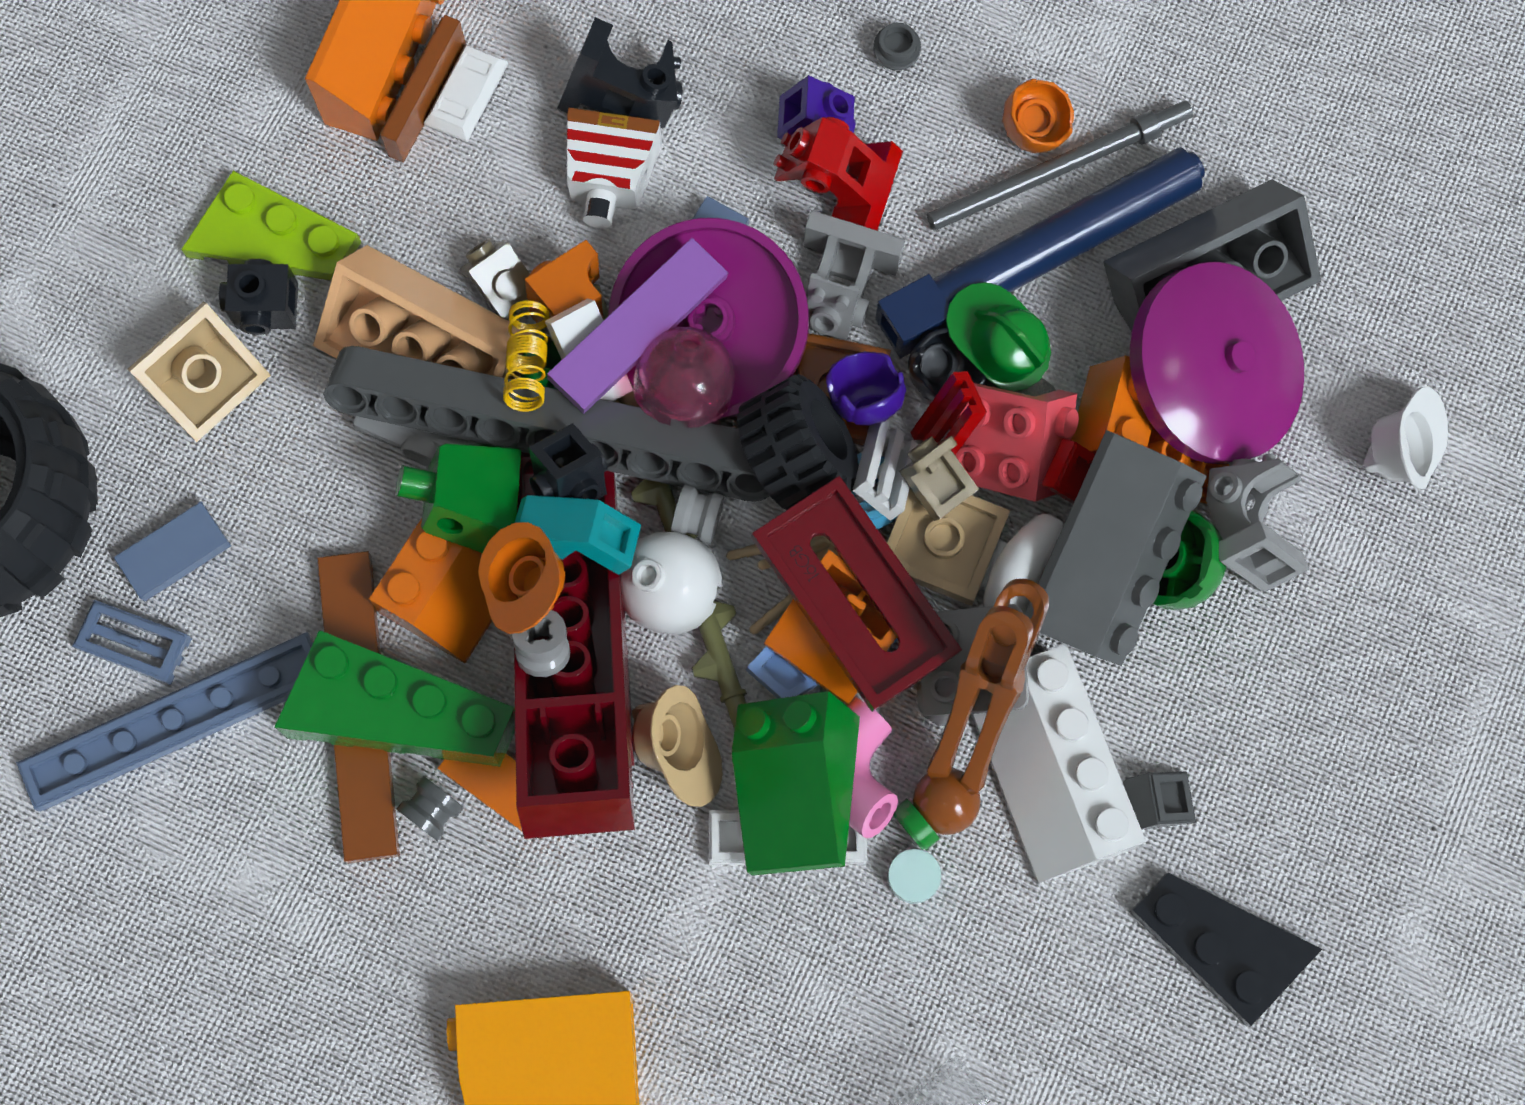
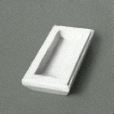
[424,44,508,142]

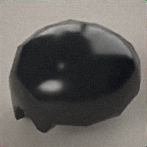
[908,327,986,401]

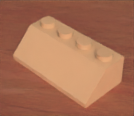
[313,245,536,380]

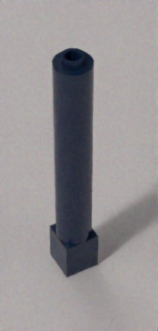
[875,147,1205,359]

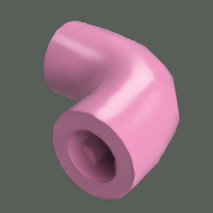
[846,697,898,838]

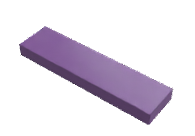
[547,238,728,414]

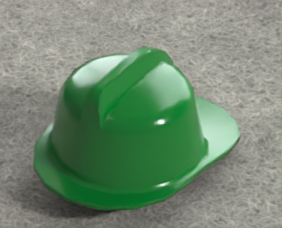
[946,282,1051,391]

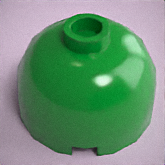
[1152,510,1227,610]

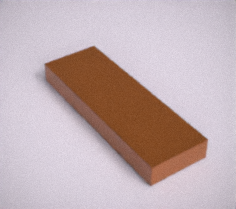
[380,15,466,163]

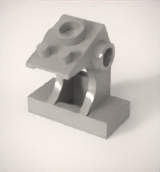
[802,210,905,341]
[1206,454,1309,592]

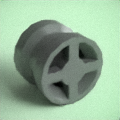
[396,776,464,842]

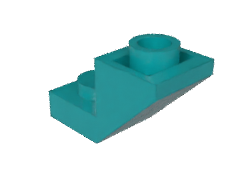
[515,495,641,575]

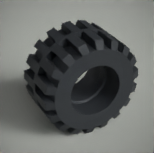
[737,374,859,510]

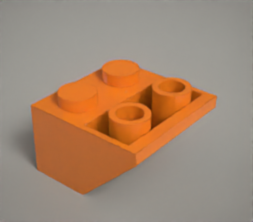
[763,550,897,705]

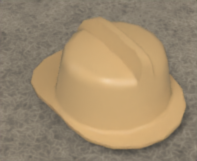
[632,685,723,807]

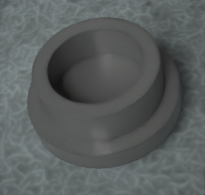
[873,22,921,70]

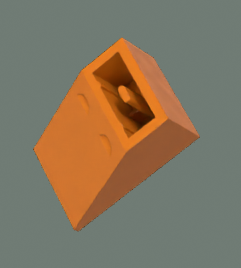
[1071,355,1229,504]

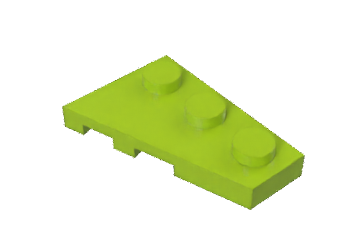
[181,171,361,281]

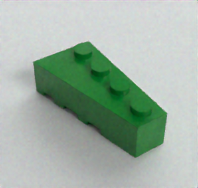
[274,630,515,767]

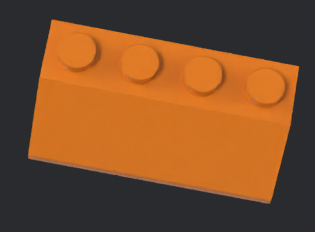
[305,0,445,141]

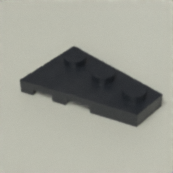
[1129,873,1322,1027]

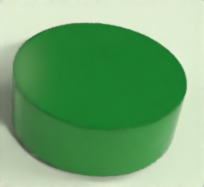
[894,798,940,851]

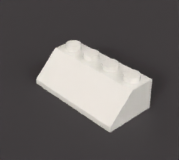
[972,644,1146,884]

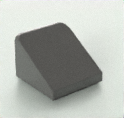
[1124,771,1196,830]

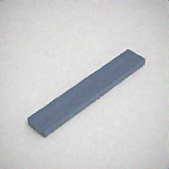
[16,632,314,812]

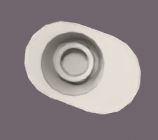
[1363,387,1448,490]

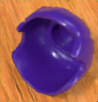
[826,351,906,426]

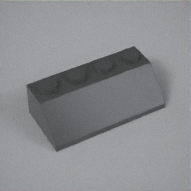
[1103,179,1322,332]
[1025,430,1207,666]

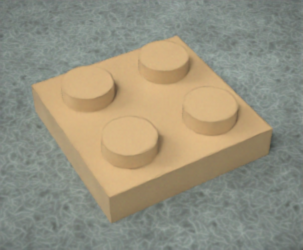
[887,488,1010,606]

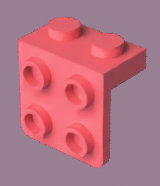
[955,383,1079,502]

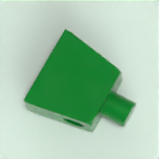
[395,444,521,553]

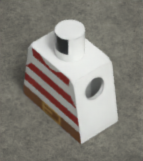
[567,108,662,228]

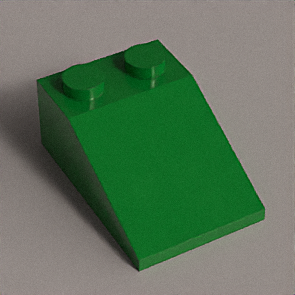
[732,691,860,876]

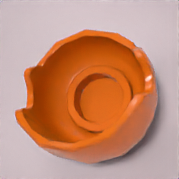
[1002,78,1074,153]

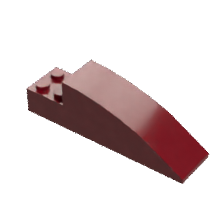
[514,452,635,839]

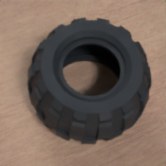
[0,363,98,617]

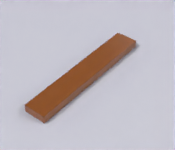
[318,551,400,864]

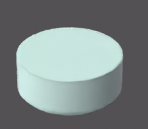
[887,849,941,904]

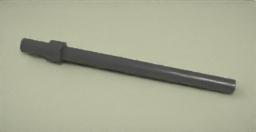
[927,100,1193,231]

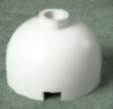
[620,532,722,635]

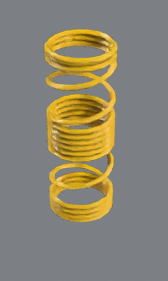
[503,300,549,412]

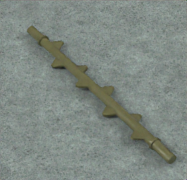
[593,284,747,730]

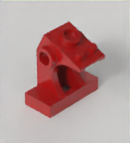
[773,117,903,231]

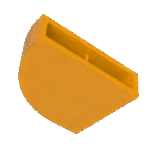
[447,991,640,1105]

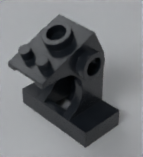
[557,17,683,128]

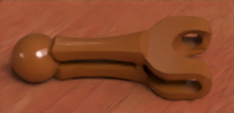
[913,579,1049,835]

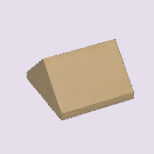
[127,302,271,442]

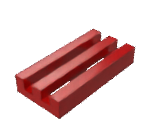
[910,371,987,455]

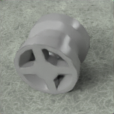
[671,484,724,544]
[511,610,570,677]

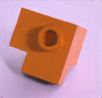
[525,240,603,323]

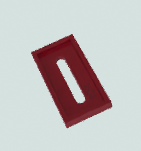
[751,476,962,712]

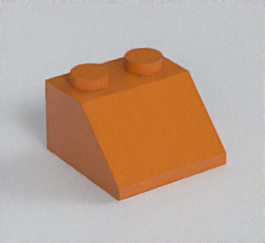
[369,518,492,664]

